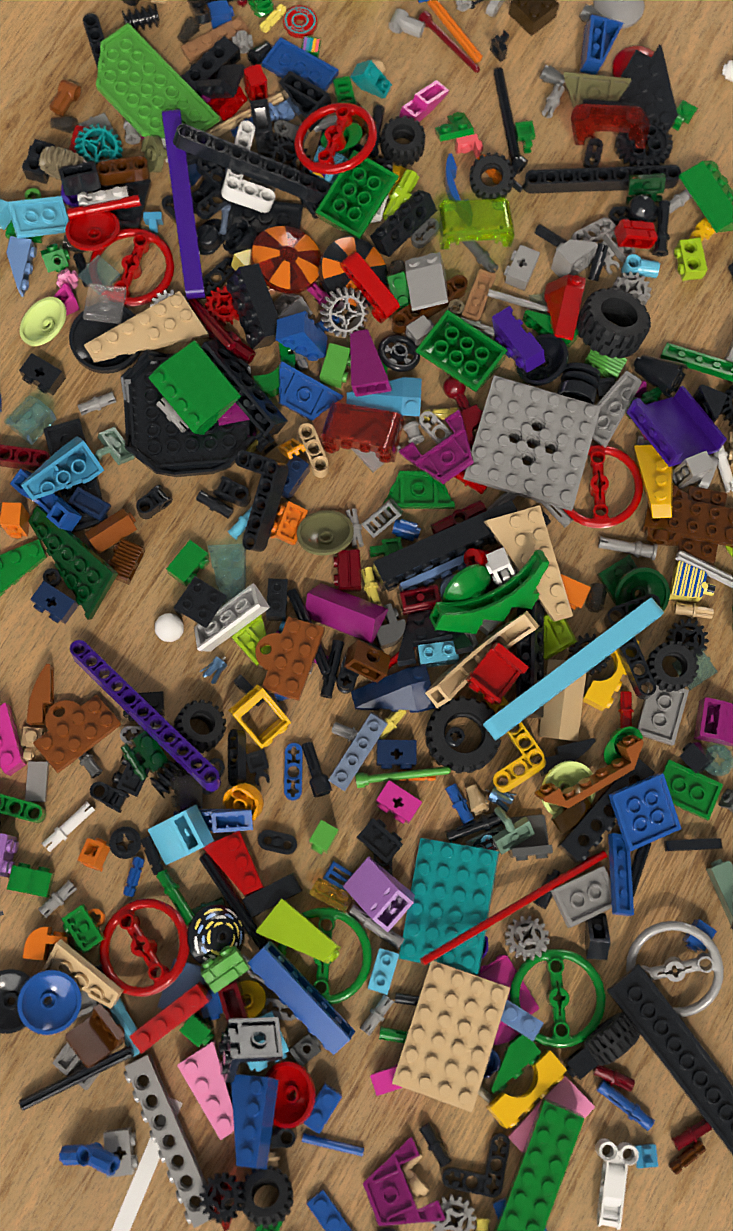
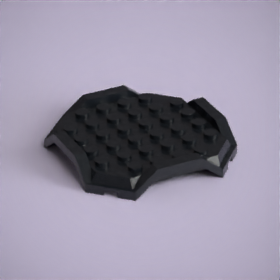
[121,345,256,477]

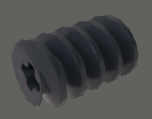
[122,4,160,32]
[150,760,189,799]

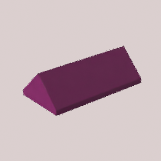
[305,583,388,644]

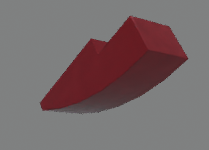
[218,977,248,1022]

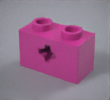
[376,780,422,824]

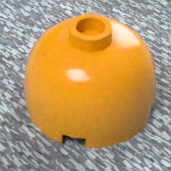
[223,783,264,821]

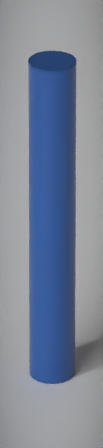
[301,1133,364,1157]

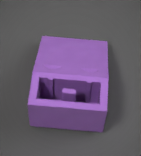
[343,856,415,932]

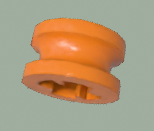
[89,909,105,927]

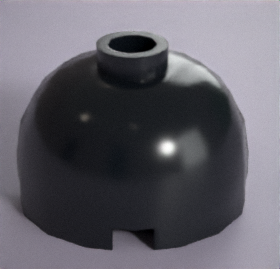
[223,219,258,256]

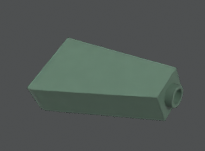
[706,859,733,925]

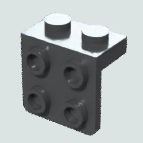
[509,815,553,861]

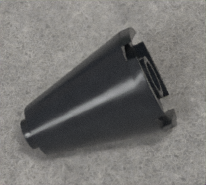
[633,355,687,398]

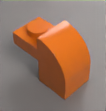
[23,927,71,960]

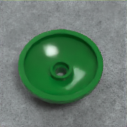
[442,564,491,602]

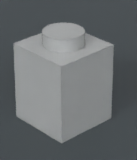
[405,315,434,346]

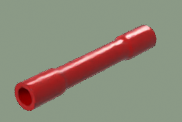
[67,195,141,220]

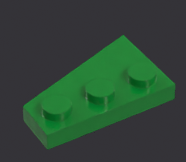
[0,539,47,597]

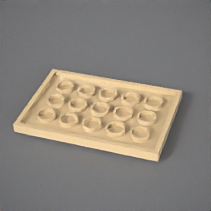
[392,961,510,1112]

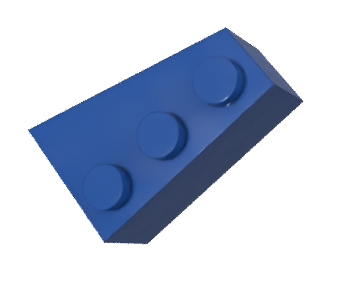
[276,311,327,361]

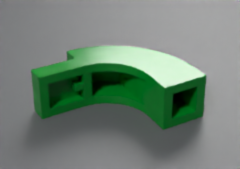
[254,342,296,398]

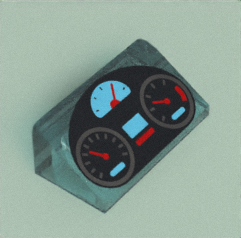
[465,825,504,851]

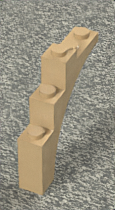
[425,611,539,708]

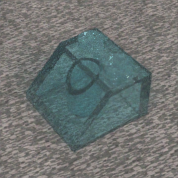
[4,396,56,445]

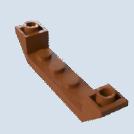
[534,735,644,808]

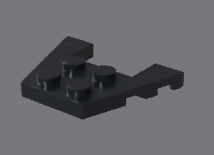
[397,609,474,667]

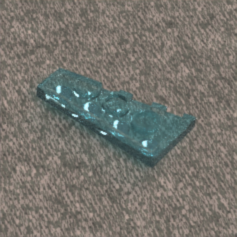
[207,544,246,606]

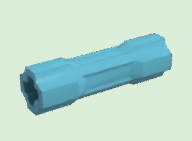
[102,997,140,1057]

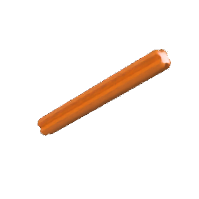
[428,0,483,63]

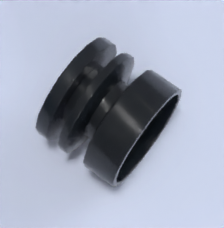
[557,362,601,404]

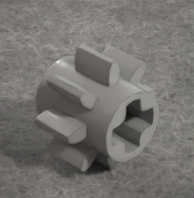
[232,30,253,54]

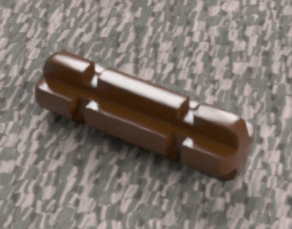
[669,1141,706,1175]

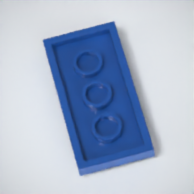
[261,37,339,92]

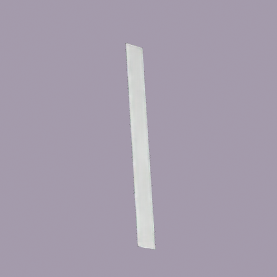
[112,1098,182,1231]

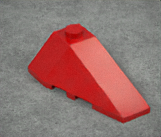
[544,274,586,341]

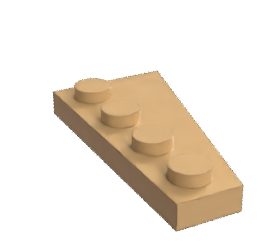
[41,939,123,1009]

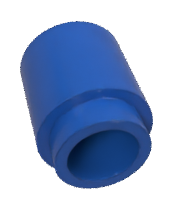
[392,519,421,542]

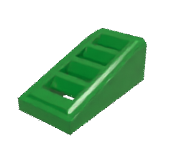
[333,76,356,105]

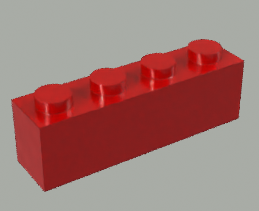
[129,981,213,1054]

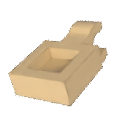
[20,726,45,762]

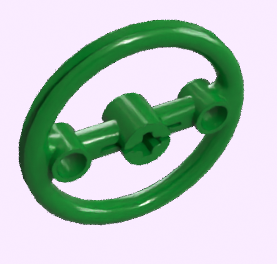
[278,907,372,1005]
[510,949,606,1048]

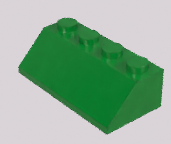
[679,160,733,233]

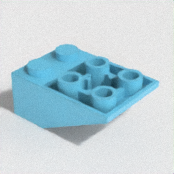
[147,805,214,865]

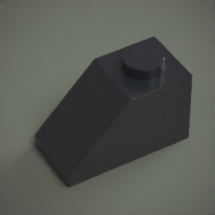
[585,913,611,960]

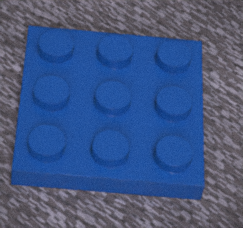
[608,773,681,851]

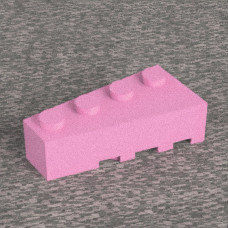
[177,1040,234,1140]

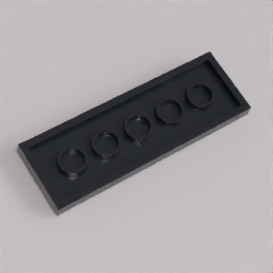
[43,418,108,533]

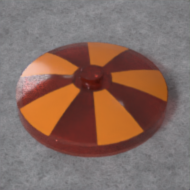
[250,226,322,293]

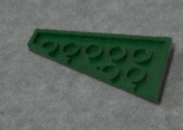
[28,506,118,620]

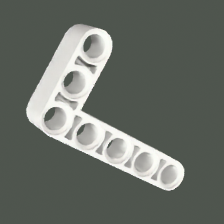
[221,121,275,213]

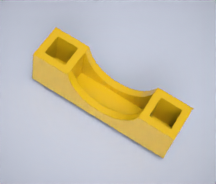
[583,640,640,712]
[486,1050,567,1128]

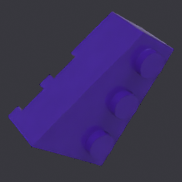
[492,306,545,373]

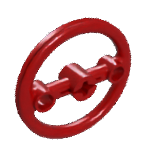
[294,103,377,175]
[89,228,174,307]
[562,445,643,528]
[99,898,189,997]

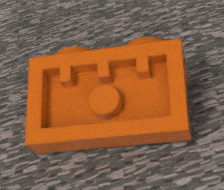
[270,501,308,545]

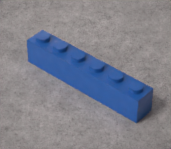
[248,941,355,1055]

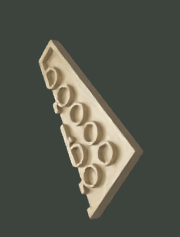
[484,505,573,622]

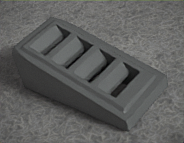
[361,498,403,538]

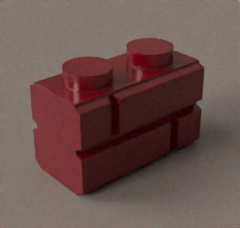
[334,549,361,592]
[399,585,441,615]

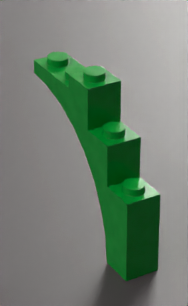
[429,550,550,634]

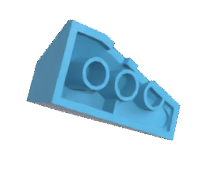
[346,377,422,416]
[20,436,105,500]

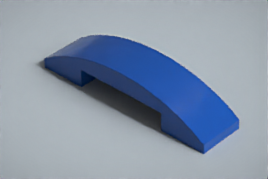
[445,153,473,225]

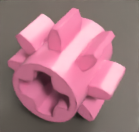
[56,268,79,290]

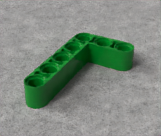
[0,794,46,823]

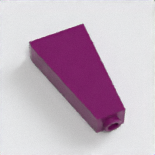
[350,329,392,397]

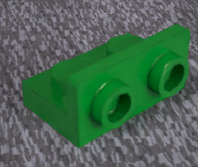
[62,904,106,953]

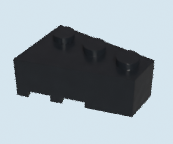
[279,71,332,132]

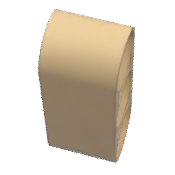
[298,423,329,478]

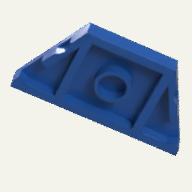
[279,362,343,421]

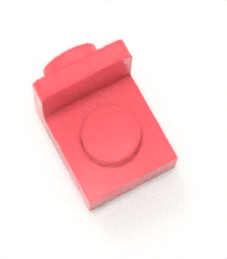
[455,134,483,159]

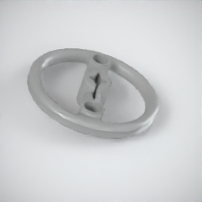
[626,921,724,1017]

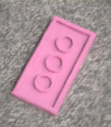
[507,1075,595,1153]

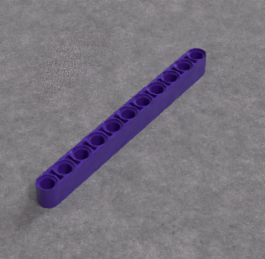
[162,109,205,300]
[70,640,221,792]

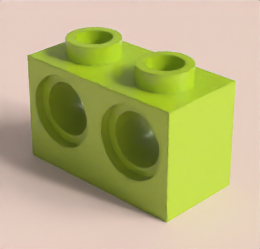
[674,238,708,281]

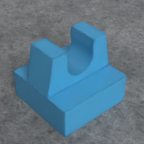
[143,212,164,233]
[633,1144,658,1168]

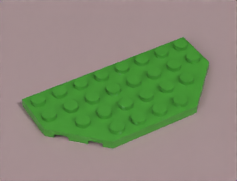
[96,23,220,138]

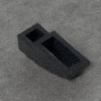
[250,99,276,158]
[537,738,596,776]

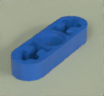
[284,743,303,801]

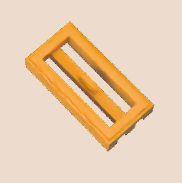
[278,438,306,459]

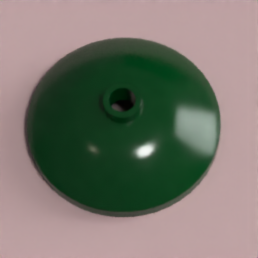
[614,567,670,613]

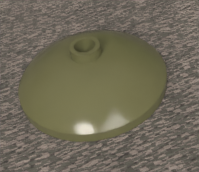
[297,510,354,556]

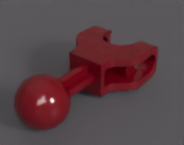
[443,376,483,448]

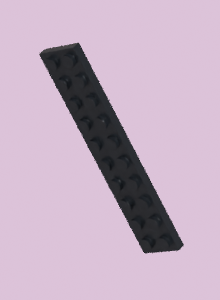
[606,964,733,1156]

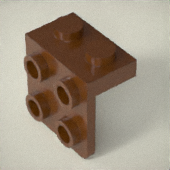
[65,1003,125,1068]

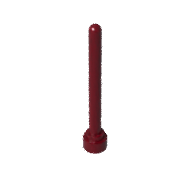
[418,10,480,73]

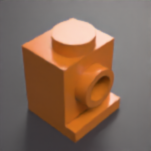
[77,838,110,872]

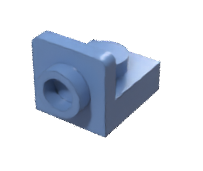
[268,100,295,123]

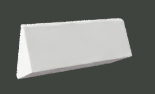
[194,583,270,652]

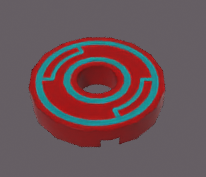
[283,5,317,39]

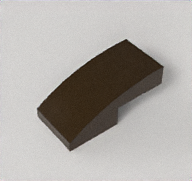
[551,798,593,834]

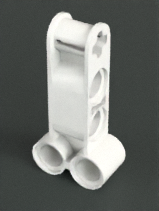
[595,1138,639,1230]

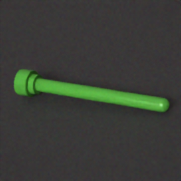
[356,766,451,788]

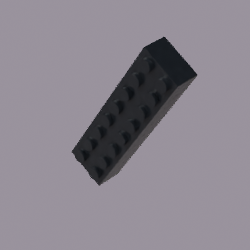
[373,500,518,592]

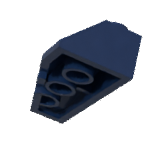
[351,664,436,713]

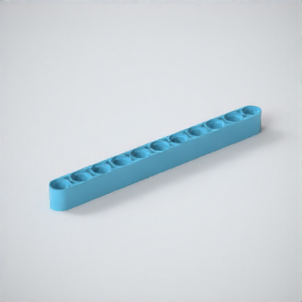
[483,597,664,741]

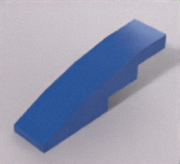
[173,809,253,833]

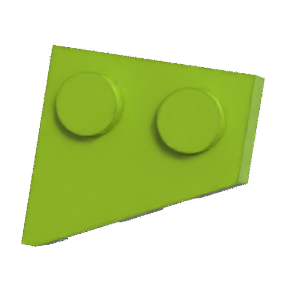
[232,615,271,667]
[544,615,577,660]

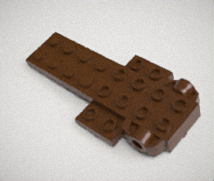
[642,485,733,564]

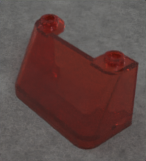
[571,104,650,149]

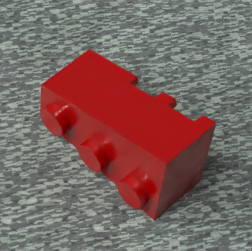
[203,831,264,896]

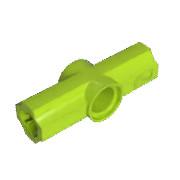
[382,169,420,221]

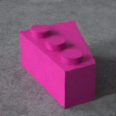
[0,702,27,776]

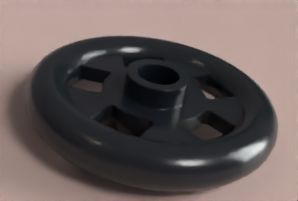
[378,334,420,372]

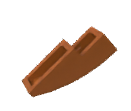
[27,664,54,726]

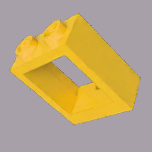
[228,684,291,749]

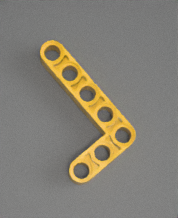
[483,694,546,793]

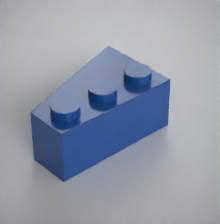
[580,14,624,75]

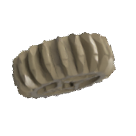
[39,146,87,180]

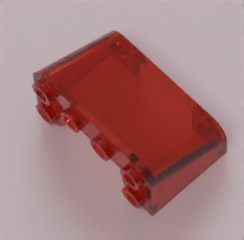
[319,402,404,463]

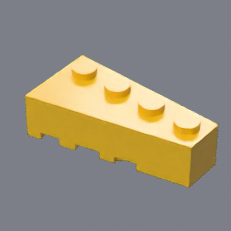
[634,445,673,518]

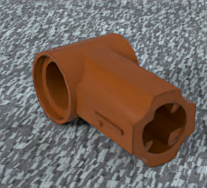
[49,79,81,117]

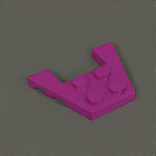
[399,410,474,484]
[363,1137,446,1226]

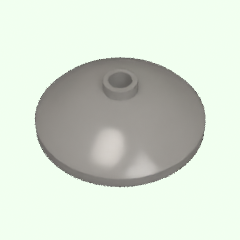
[593,0,644,29]

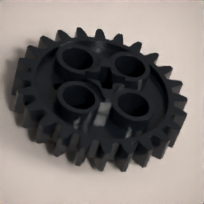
[615,118,673,166]

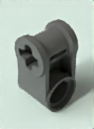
[274,120,309,145]

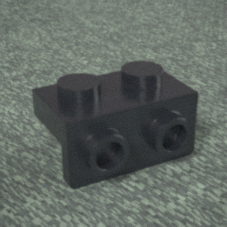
[356,818,403,864]

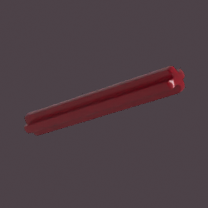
[187,298,237,351]

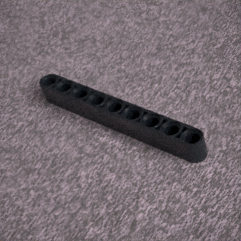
[173,124,330,204]
[523,165,682,194]

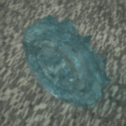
[705,745,733,776]

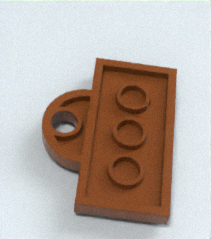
[255,616,325,701]
[33,695,121,774]

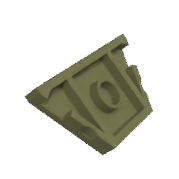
[563,72,631,115]

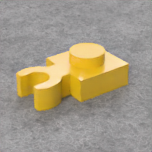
[689,217,716,242]

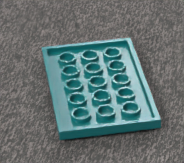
[399,838,499,974]

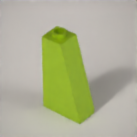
[256,899,341,964]

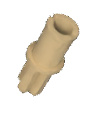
[674,602,714,619]

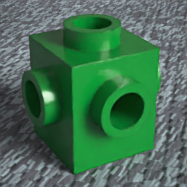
[41,244,70,273]

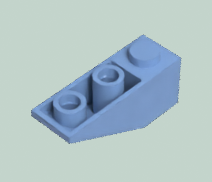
[6,236,37,297]

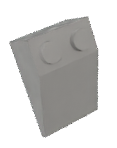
[405,252,448,311]

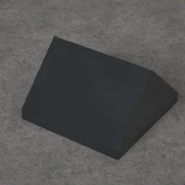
[693,385,728,423]

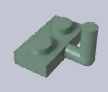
[95,427,134,465]
[492,807,535,855]

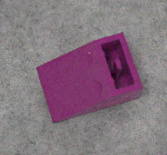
[694,697,733,747]

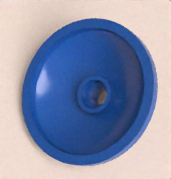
[17,970,82,1035]

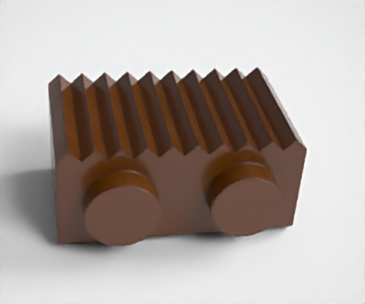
[107,538,145,585]

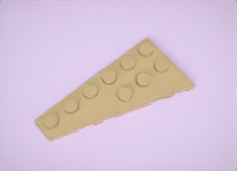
[84,291,209,362]

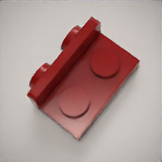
[207,86,247,122]

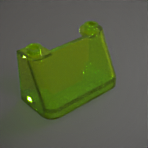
[438,197,515,250]

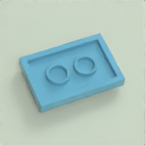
[8,196,69,239]

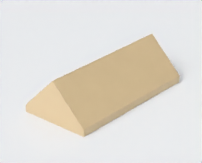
[539,659,586,742]

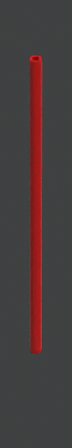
[420,850,607,966]

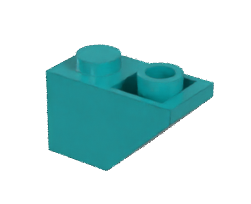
[350,60,392,99]

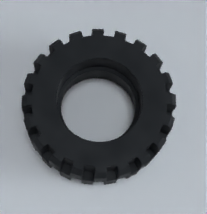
[576,288,651,358]
[425,696,501,774]

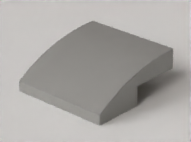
[52,1042,112,1090]

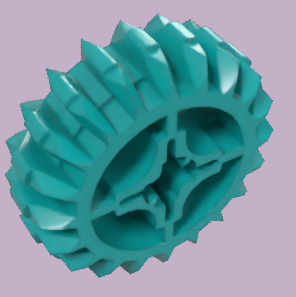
[74,123,123,166]

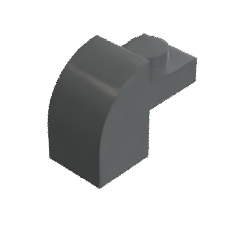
[376,603,405,650]

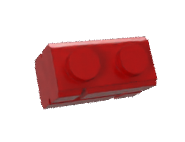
[244,64,268,102]
[614,219,658,249]

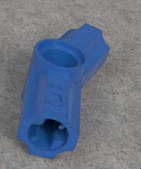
[59,1142,121,1176]

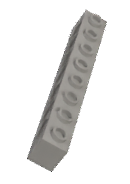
[124,1054,217,1228]

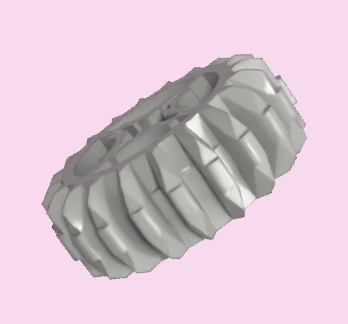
[320,287,369,338]

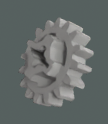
[612,271,652,305]
[505,916,549,961]
[431,1194,477,1231]

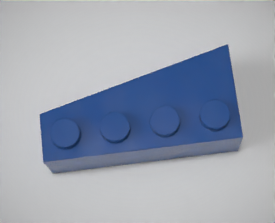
[231,1074,279,1170]

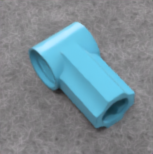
[621,254,660,278]

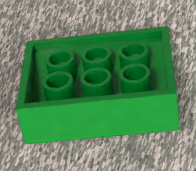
[316,150,399,239]
[415,310,507,392]
[148,340,241,435]

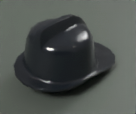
[197,219,228,255]

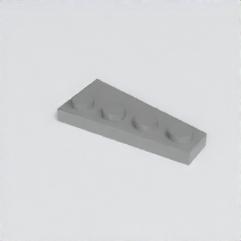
[592,370,642,448]

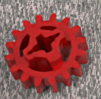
[205,286,239,326]

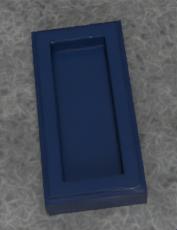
[68,487,111,522]

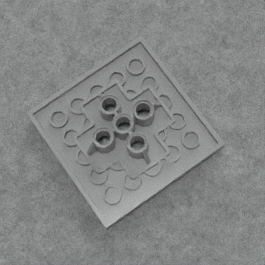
[463,375,601,511]

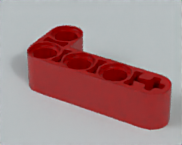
[340,251,400,323]

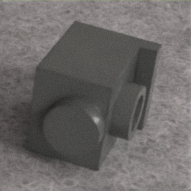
[289,1033,322,1066]

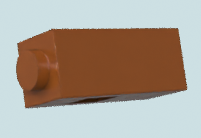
[85,508,137,554]

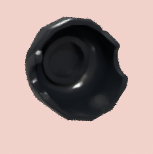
[627,195,655,222]

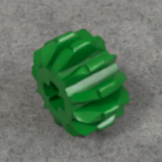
[248,0,274,18]

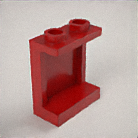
[466,642,529,705]

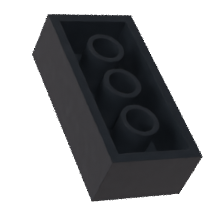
[226,263,279,350]

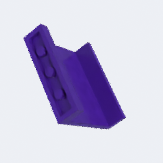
[626,386,727,467]

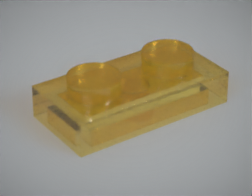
[309,878,353,913]

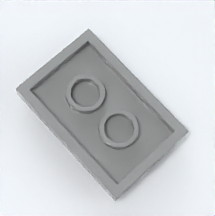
[637,686,689,746]
[551,866,612,928]

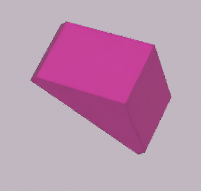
[53,283,80,316]

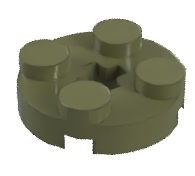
[141,135,167,173]

